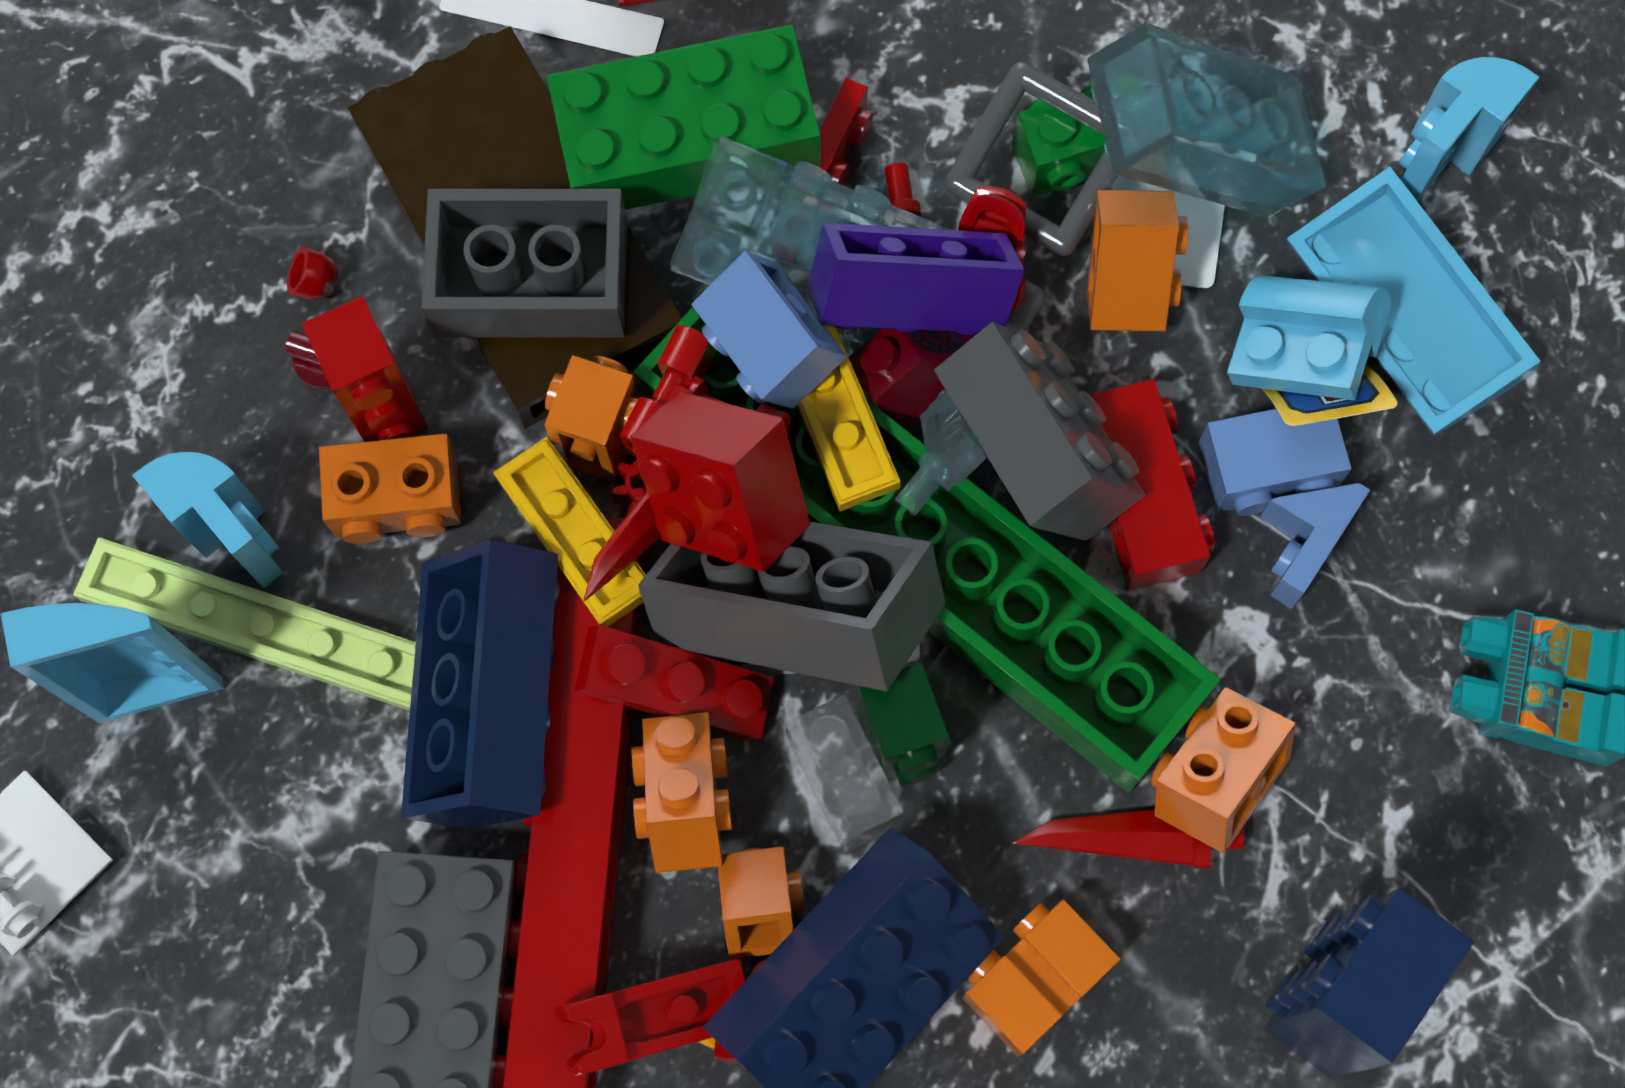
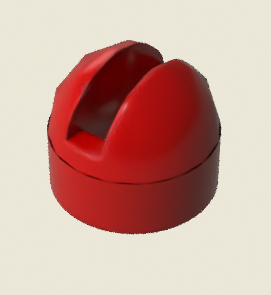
[287,247,339,300]

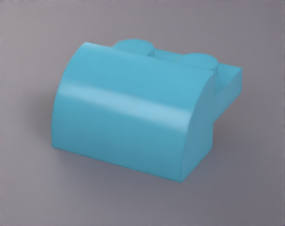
[1399,57,1539,201]
[1227,275,1392,401]
[132,452,284,588]

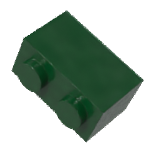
[857,662,949,787]

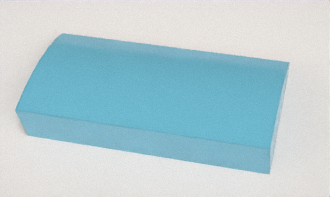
[1287,167,1541,436]
[0,603,225,723]

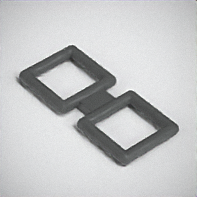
[850,62,1141,416]

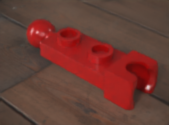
[554,958,767,1075]

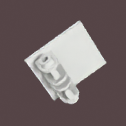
[0,770,113,956]

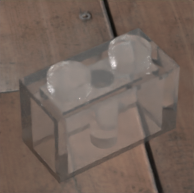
[785,694,904,854]

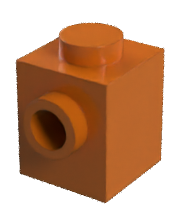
[718,846,805,960]

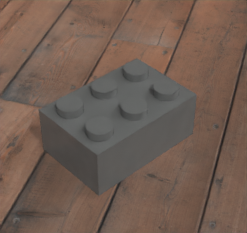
[421,189,628,338]
[934,321,1146,541]

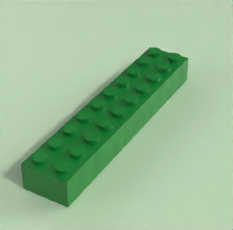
[633,307,1221,794]

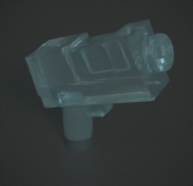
[895,389,986,516]

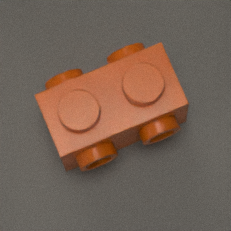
[544,355,639,484]
[319,433,462,544]
[1151,687,1296,854]
[631,712,732,873]

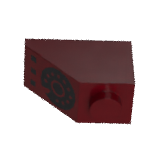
[848,328,979,432]

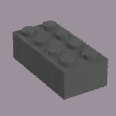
[638,522,945,691]
[349,851,521,1088]

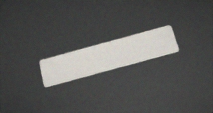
[439,0,664,56]

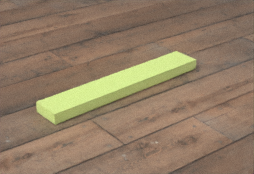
[73,537,416,711]

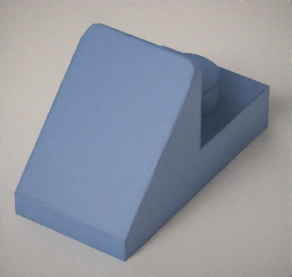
[1260,483,1370,609]

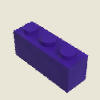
[807,223,1024,335]

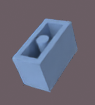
[692,250,848,409]
[1198,409,1352,516]

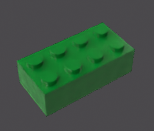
[546,24,821,210]

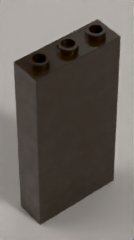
[348,26,682,429]

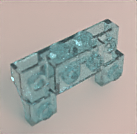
[670,136,950,345]

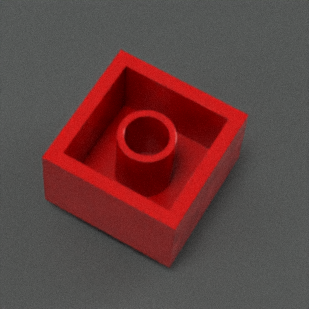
[630,391,811,572]

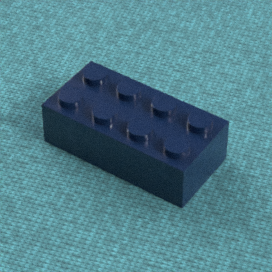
[401,538,560,829]
[703,827,1005,1088]
[1263,887,1475,1078]

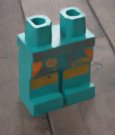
[1449,609,1625,767]

